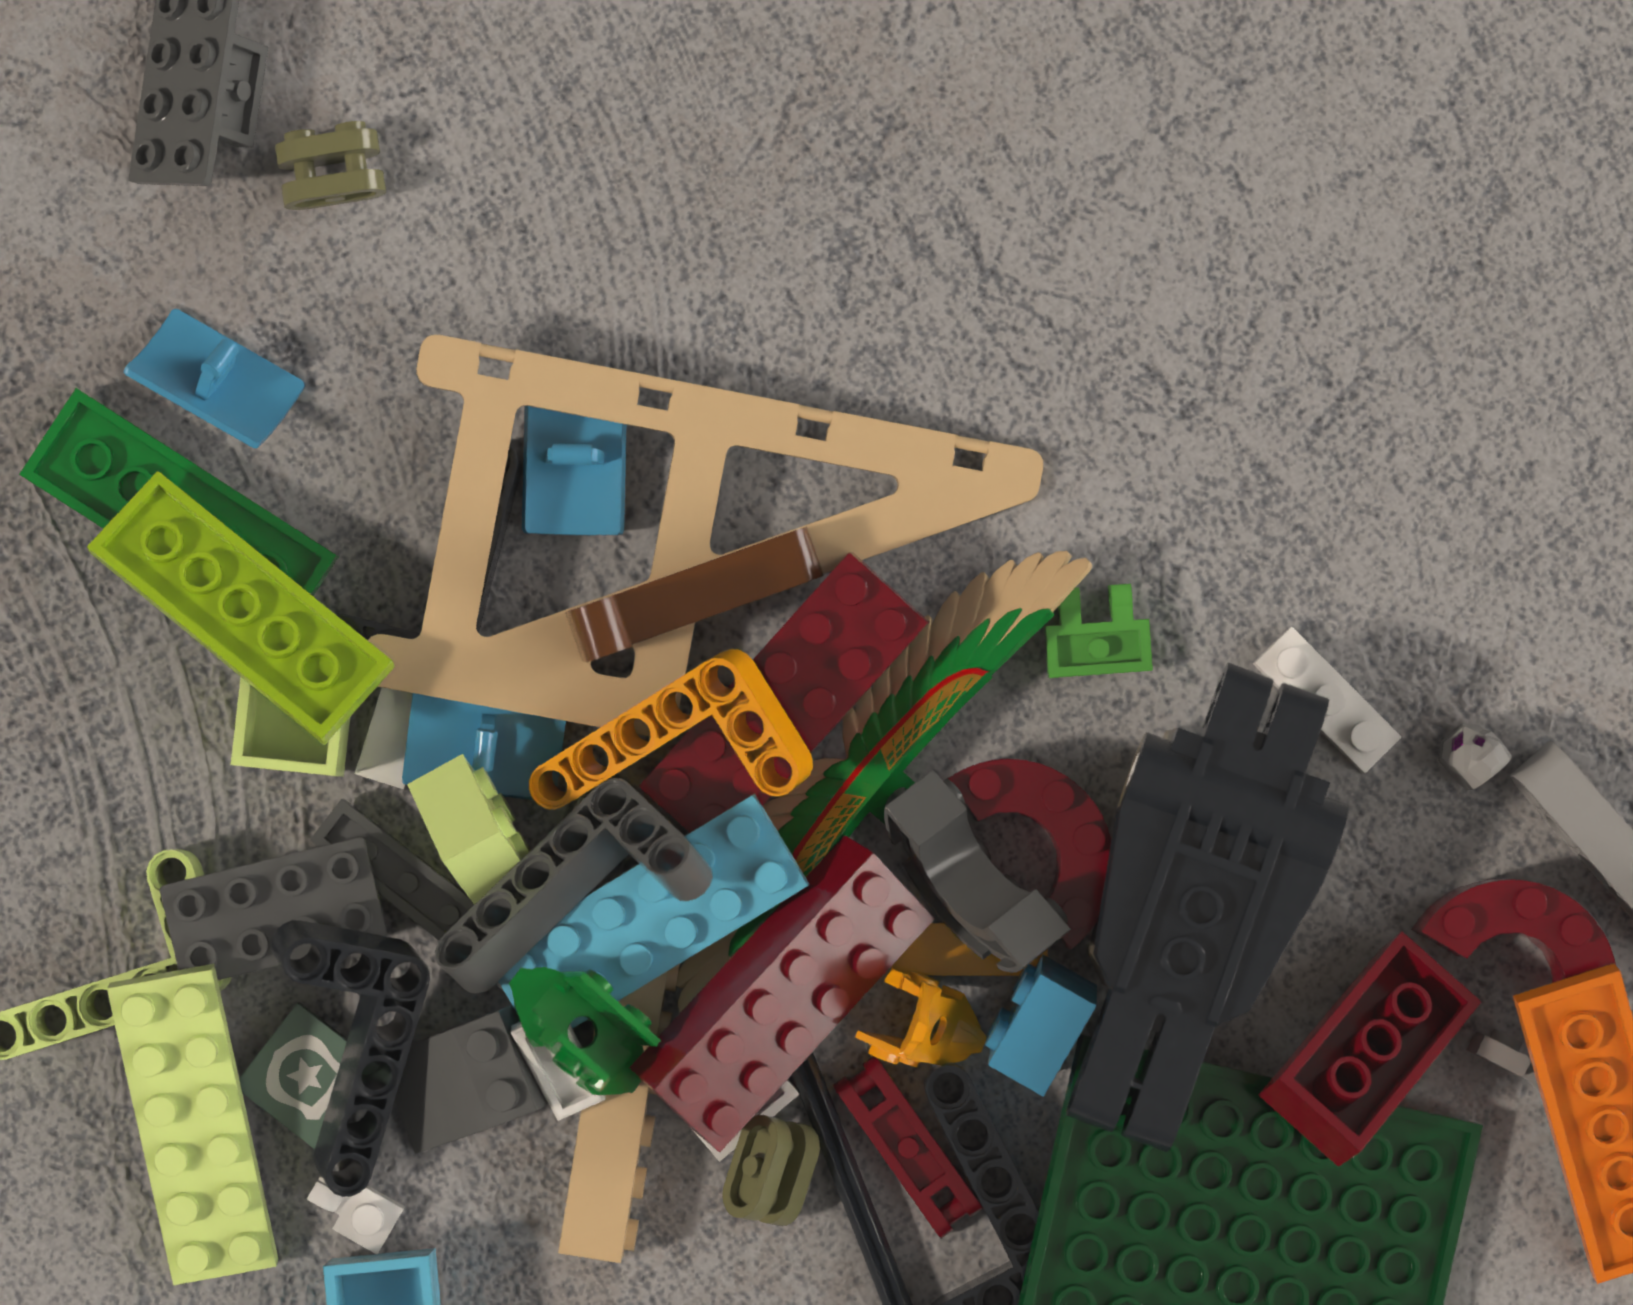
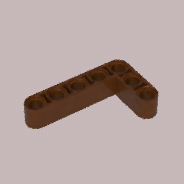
[565,526,824,662]

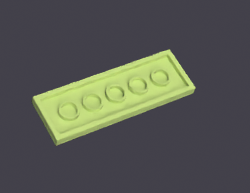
[107,964,278,1285]

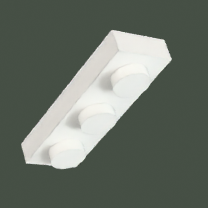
[1253,627,1402,774]

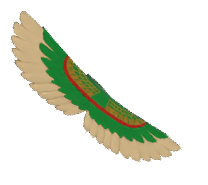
[676,551,1092,1012]

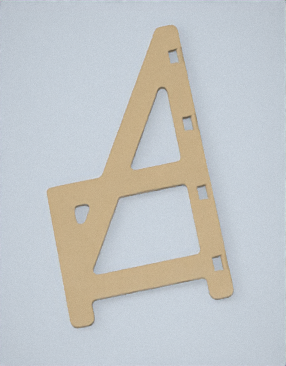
[368,335,1043,736]

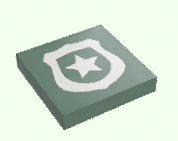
[239,1002,380,1149]

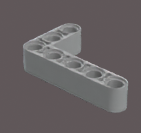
[1510,741,1633,920]

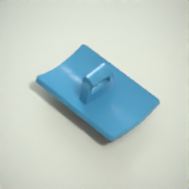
[123,309,305,449]
[522,406,627,536]
[402,693,566,800]

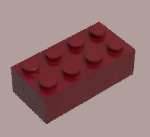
[1259,931,1482,1167]

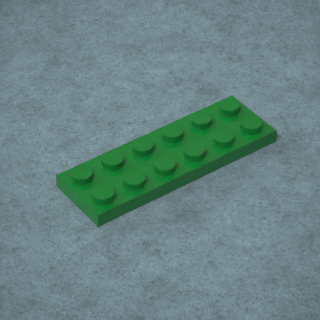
[19,388,339,596]

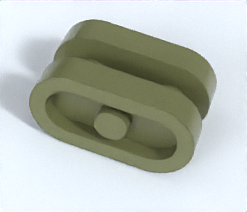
[275,121,386,210]
[722,1115,820,1226]

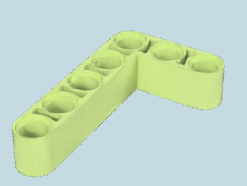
[0,849,231,1060]

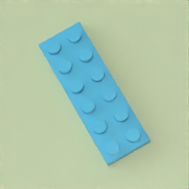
[498,794,810,1029]

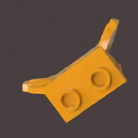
[855,969,987,1067]

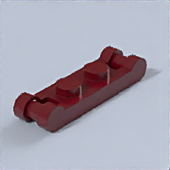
[833,1056,984,1239]

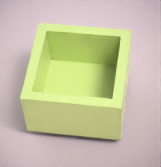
[231,677,351,777]
[407,754,531,905]

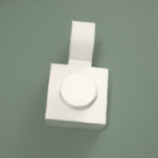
[307,1176,405,1254]

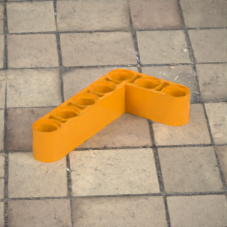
[529,649,813,810]

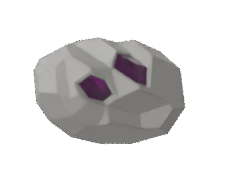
[1438,723,1512,790]

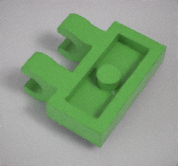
[1044,584,1153,678]

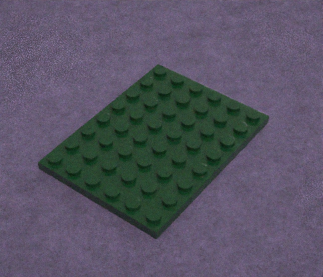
[1018,1034,1483,1305]

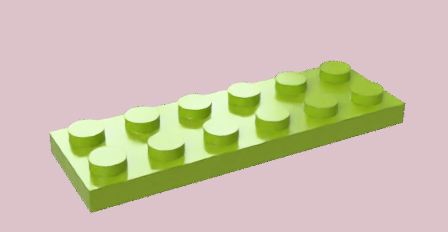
[87,471,395,745]

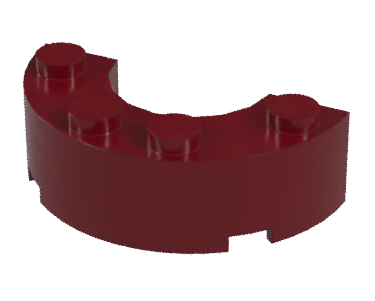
[946,759,1111,950]
[1411,878,1616,983]

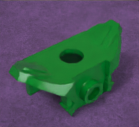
[509,967,661,1095]

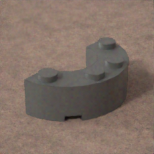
[884,770,1071,973]

